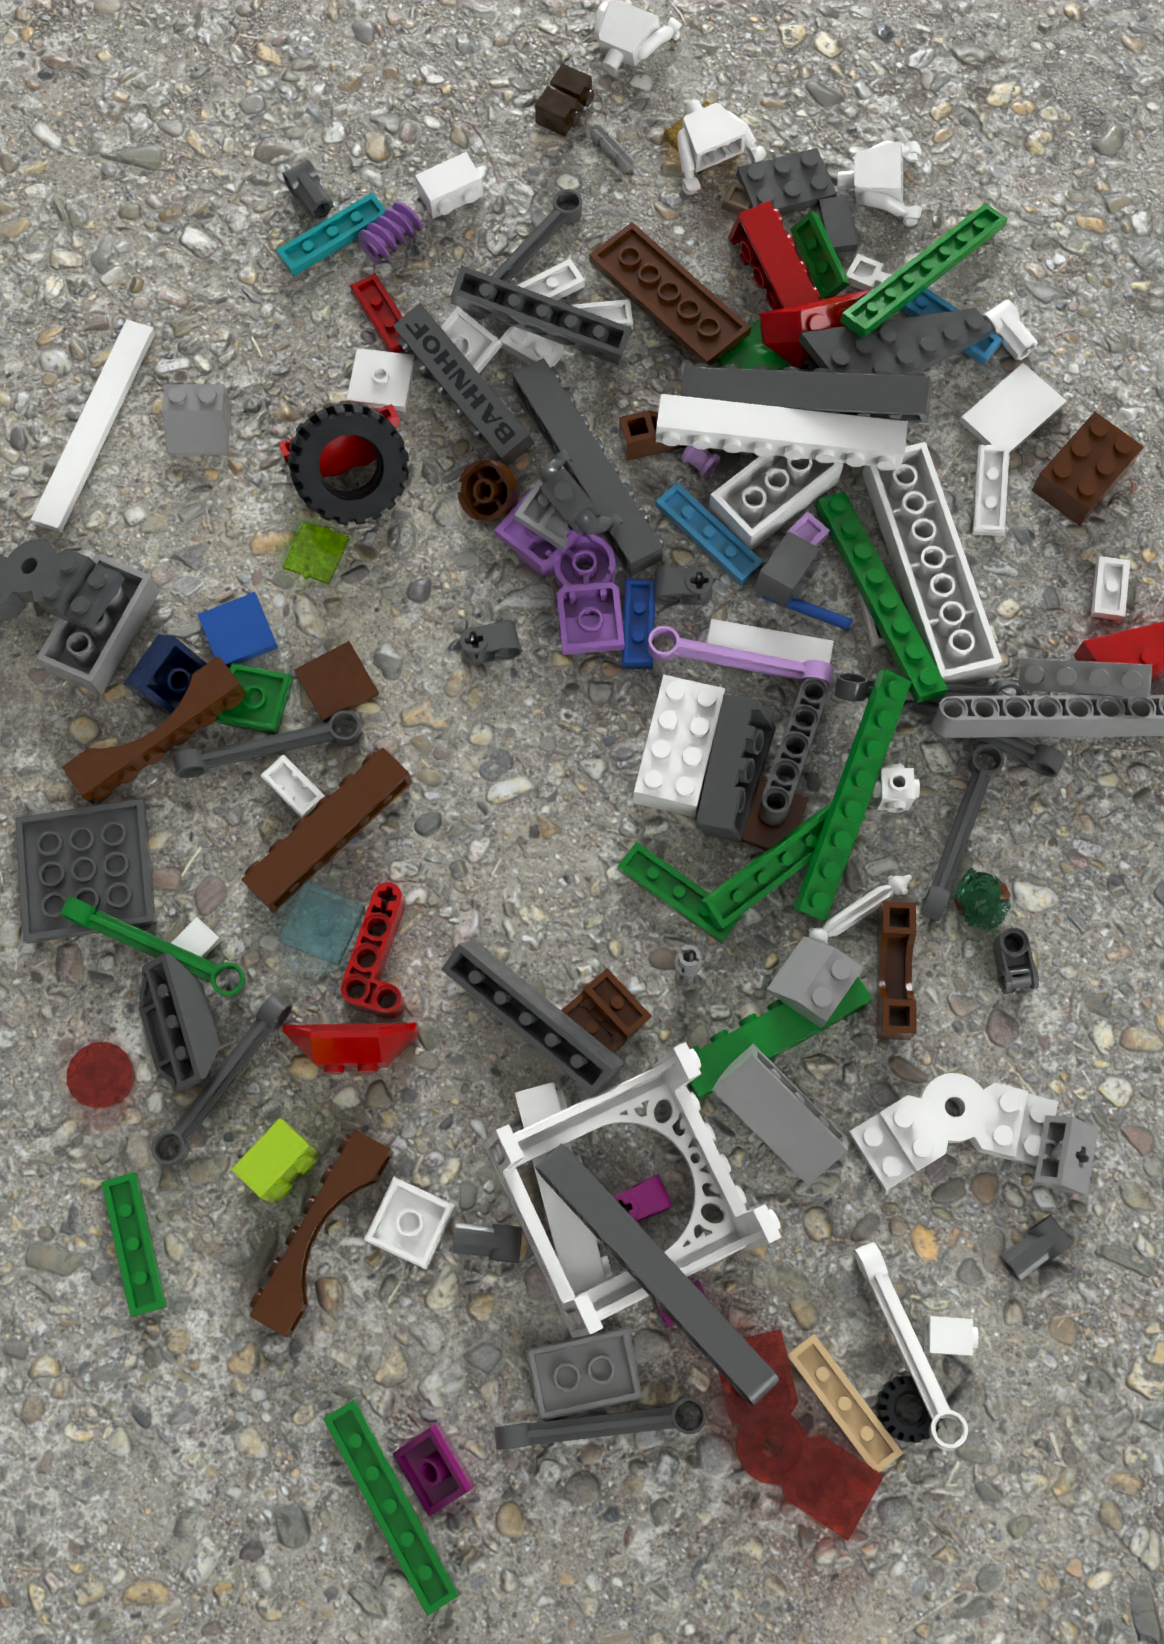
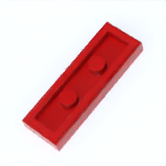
[350,273,405,353]

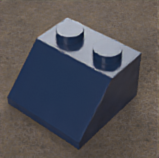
[123,634,207,716]

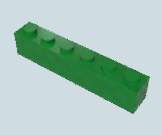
[687,976,872,1101]

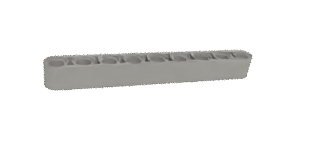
[932,695,1164,738]

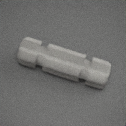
[591,125,635,173]

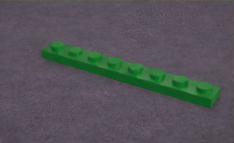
[840,203,1008,338]
[815,492,948,704]
[793,669,912,922]

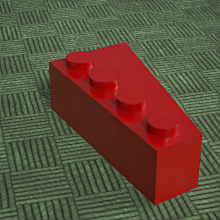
[728,200,821,310]
[1074,621,1164,683]

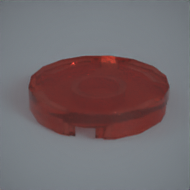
[67,1042,135,1109]

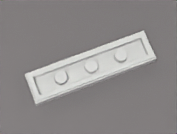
[707,619,834,664]

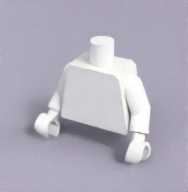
[594,0,682,73]
[677,100,766,195]
[838,140,922,227]

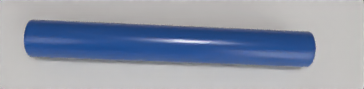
[762,595,853,631]

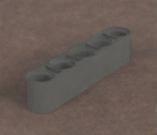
[759,678,829,826]

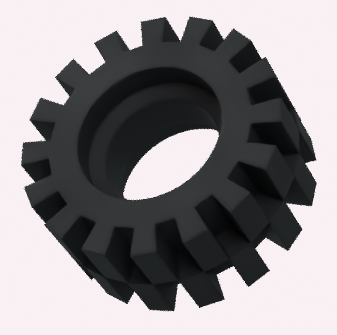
[876,1375,943,1443]

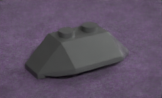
[139,953,220,1091]

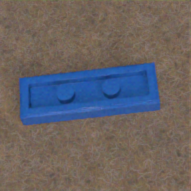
[622,579,655,670]

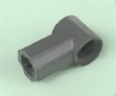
[282,159,334,219]
[999,1214,1073,1281]
[452,1223,523,1263]

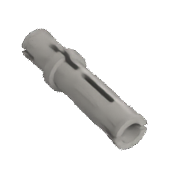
[674,945,701,987]

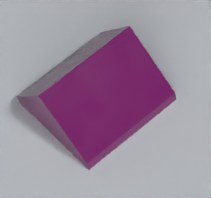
[392,1422,476,1517]

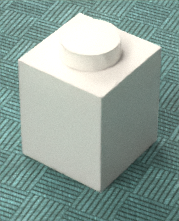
[924,1316,979,1356]

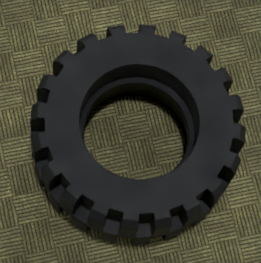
[288,401,409,525]

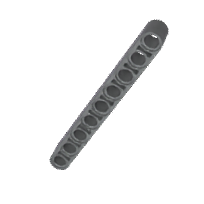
[535,1143,780,1407]

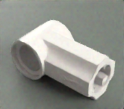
[982,300,1038,361]

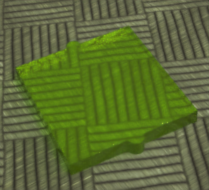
[282,521,350,585]

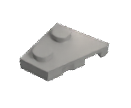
[513,479,569,551]

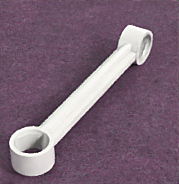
[854,1242,968,1451]

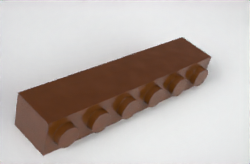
[241,748,413,914]

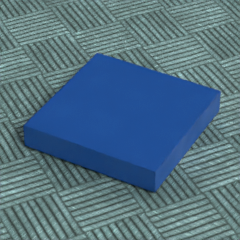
[198,592,278,668]

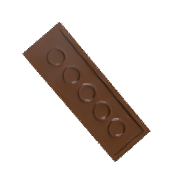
[589,222,751,366]

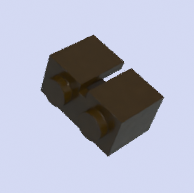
[535,63,594,137]

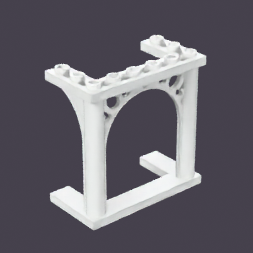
[484,1042,781,1338]

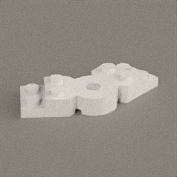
[848,1073,1058,1192]

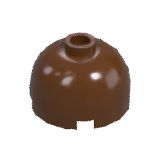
[458,460,520,522]

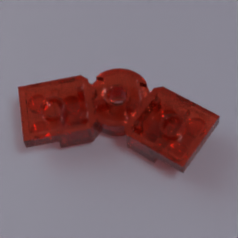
[718,1329,884,1541]

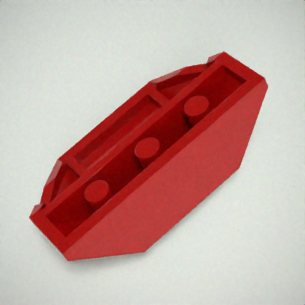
[759,290,870,369]
[279,404,400,478]
[282,1022,420,1074]

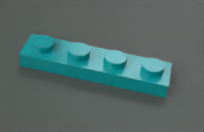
[276,192,386,277]

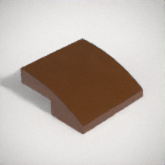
[561,968,652,1053]

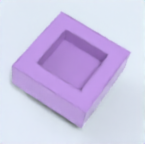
[786,511,830,547]

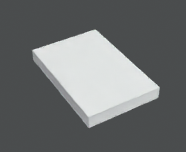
[960,363,1067,455]

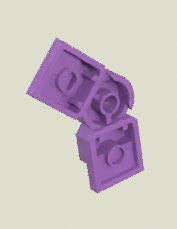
[494,488,625,655]

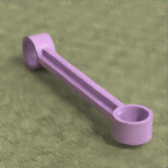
[647,626,834,689]

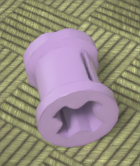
[681,446,721,479]

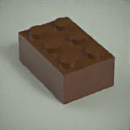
[1031,411,1144,526]

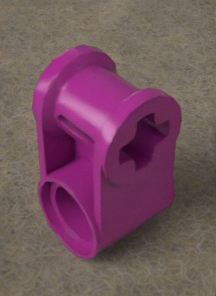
[614,1174,674,1222]

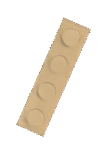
[786,1334,903,1475]

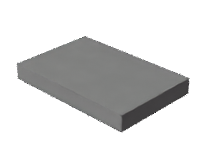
[526,1327,643,1421]

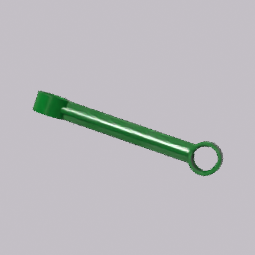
[60,896,246,998]

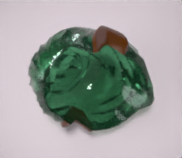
[954,868,1011,931]

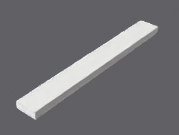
[31,319,156,533]

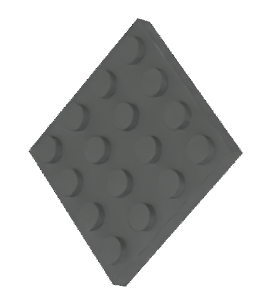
[15,798,156,944]

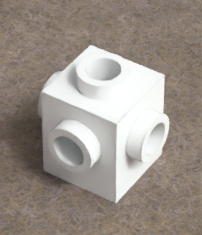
[872,764,920,813]

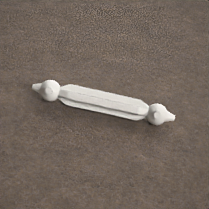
[808,874,912,945]

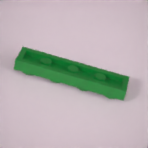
[617,842,742,944]
[101,1172,167,1317]

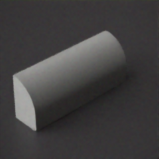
[713,1044,848,1185]

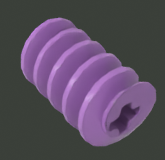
[358,201,423,264]

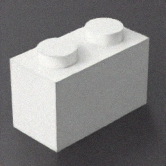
[415,152,484,219]

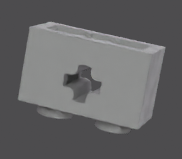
[1034,1115,1099,1195]

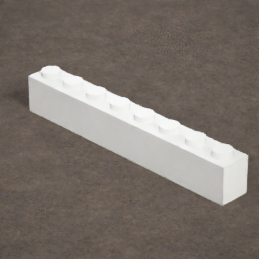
[656,394,908,470]

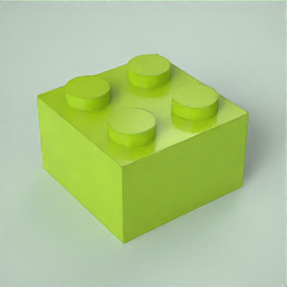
[231,1118,320,1204]

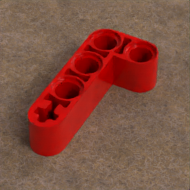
[340,882,405,1019]

